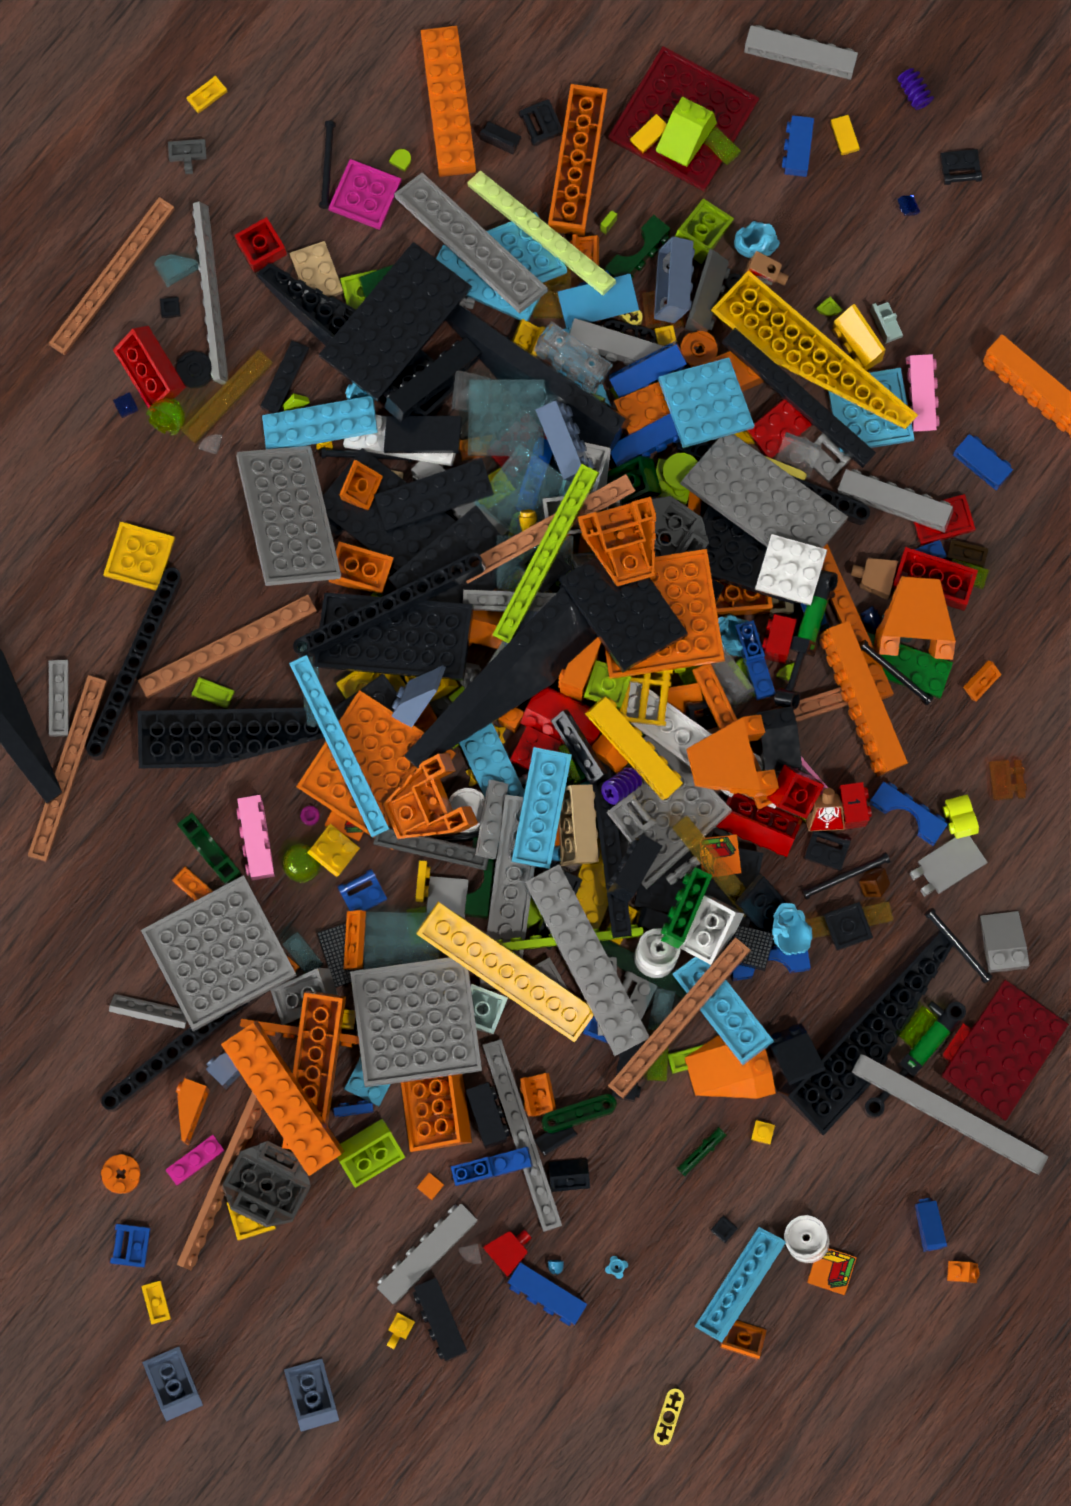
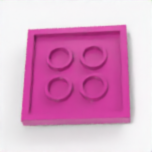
[329,159,402,230]

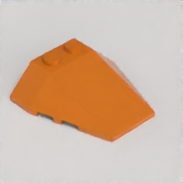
[577,497,656,587]
[684,1035,776,1099]

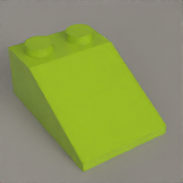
[656,97,717,167]
[675,198,734,264]

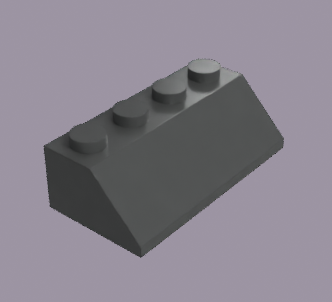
[685,249,731,332]

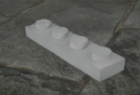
[49,660,69,737]
[475,780,509,859]
[109,994,187,1029]

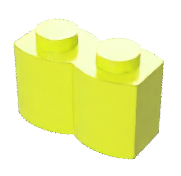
[943,794,979,839]

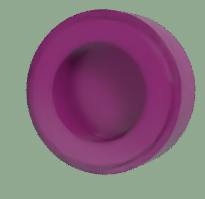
[300,806,320,826]

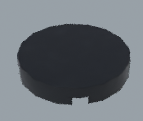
[176,351,212,388]

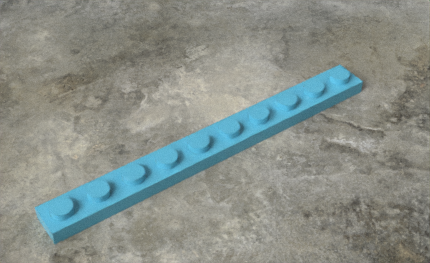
[289,655,390,838]

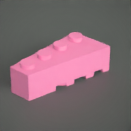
[906,354,939,432]
[236,795,275,880]

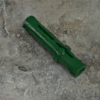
[677,1127,727,1177]

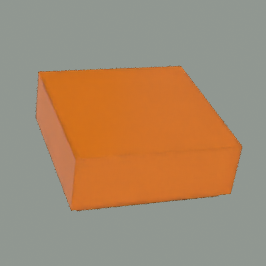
[417,1173,444,1200]

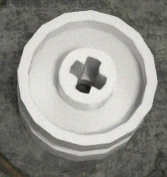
[449,788,485,834]
[634,928,680,978]
[784,1215,830,1263]

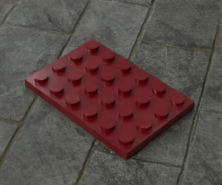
[940,980,1069,1121]

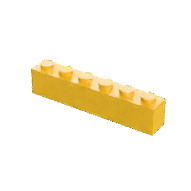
[585,697,683,800]

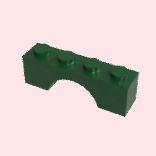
[605,214,671,280]
[177,813,242,885]
[464,838,498,919]

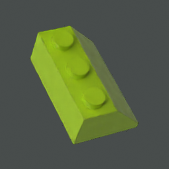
[337,1119,405,1188]

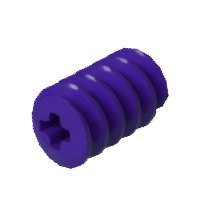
[897,68,934,110]
[601,767,642,805]

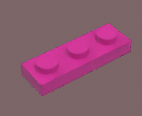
[166,1135,225,1186]

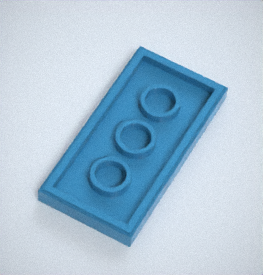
[557,274,639,328]

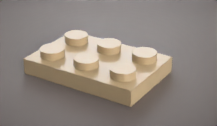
[290,241,343,298]

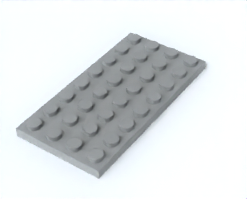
[681,434,848,548]
[236,446,341,586]

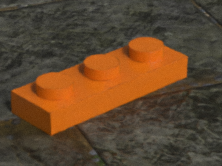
[343,910,366,970]

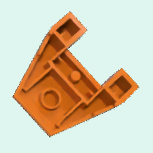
[874,576,956,660]
[686,715,779,797]
[383,754,478,839]

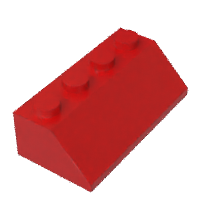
[113,326,186,411]
[892,547,978,611]
[520,687,601,746]
[716,793,803,857]

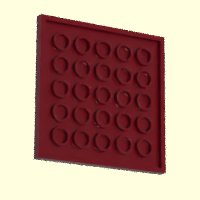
[608,46,759,192]

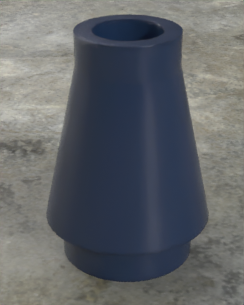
[861,606,882,634]

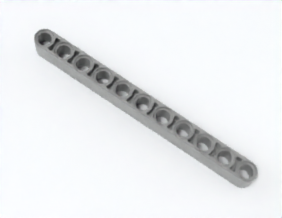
[852,1054,1048,1175]

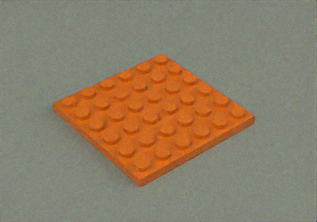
[605,549,725,679]
[296,690,456,850]

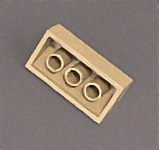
[558,784,600,867]

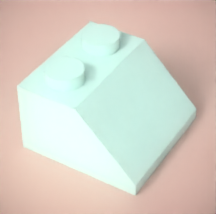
[471,984,508,1034]

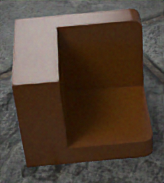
[859,868,890,897]

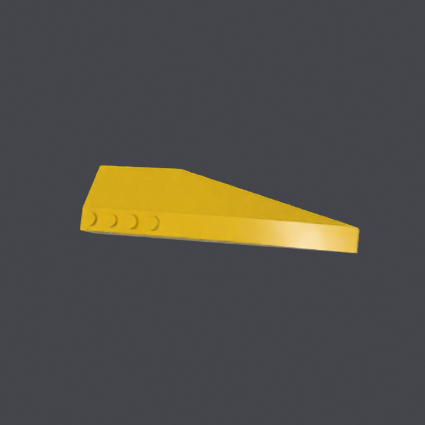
[711,270,918,429]

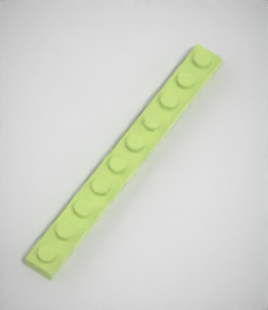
[467,171,616,296]

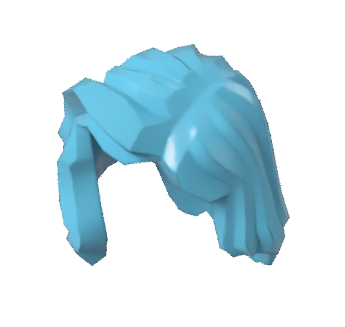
[734,221,780,258]
[718,614,760,657]
[772,903,812,955]

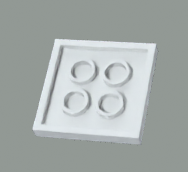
[755,534,827,606]

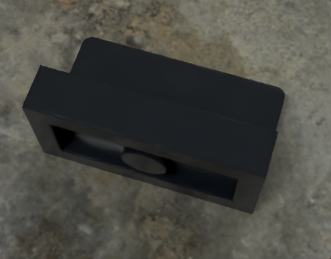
[480,121,522,155]
[534,1127,578,1157]
[548,1158,590,1192]

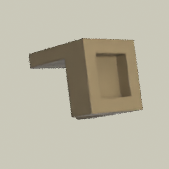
[769,598,794,617]

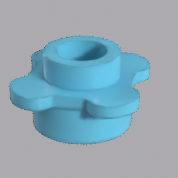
[605,1256,628,1279]

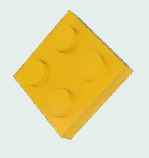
[307,824,360,877]

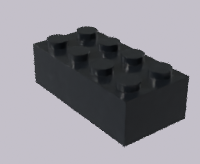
[413,1278,468,1362]

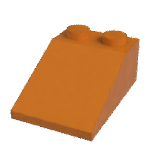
[329,541,394,594]
[176,1078,210,1145]

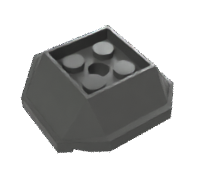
[652,496,709,557]
[222,1141,311,1227]

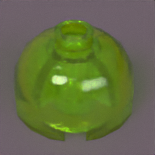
[146,398,185,435]
[282,844,321,883]

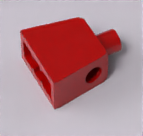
[483,1229,532,1277]

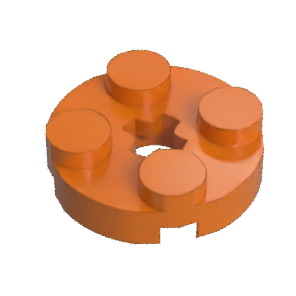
[680,331,718,367]
[101,1154,141,1194]

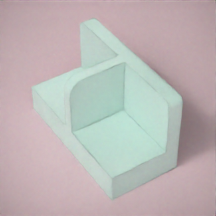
[870,302,903,344]

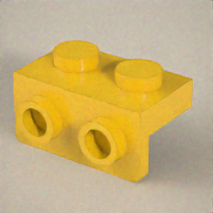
[512,319,546,356]

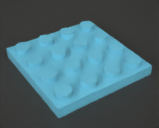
[486,212,567,300]
[658,358,754,448]
[828,368,914,452]

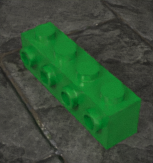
[661,867,713,949]

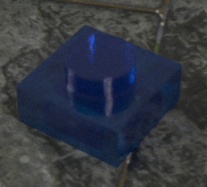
[897,195,920,216]
[113,392,138,418]

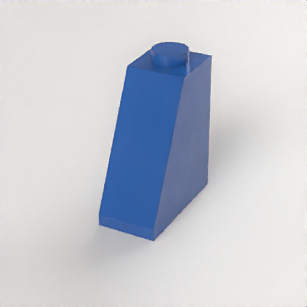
[915,1198,947,1252]

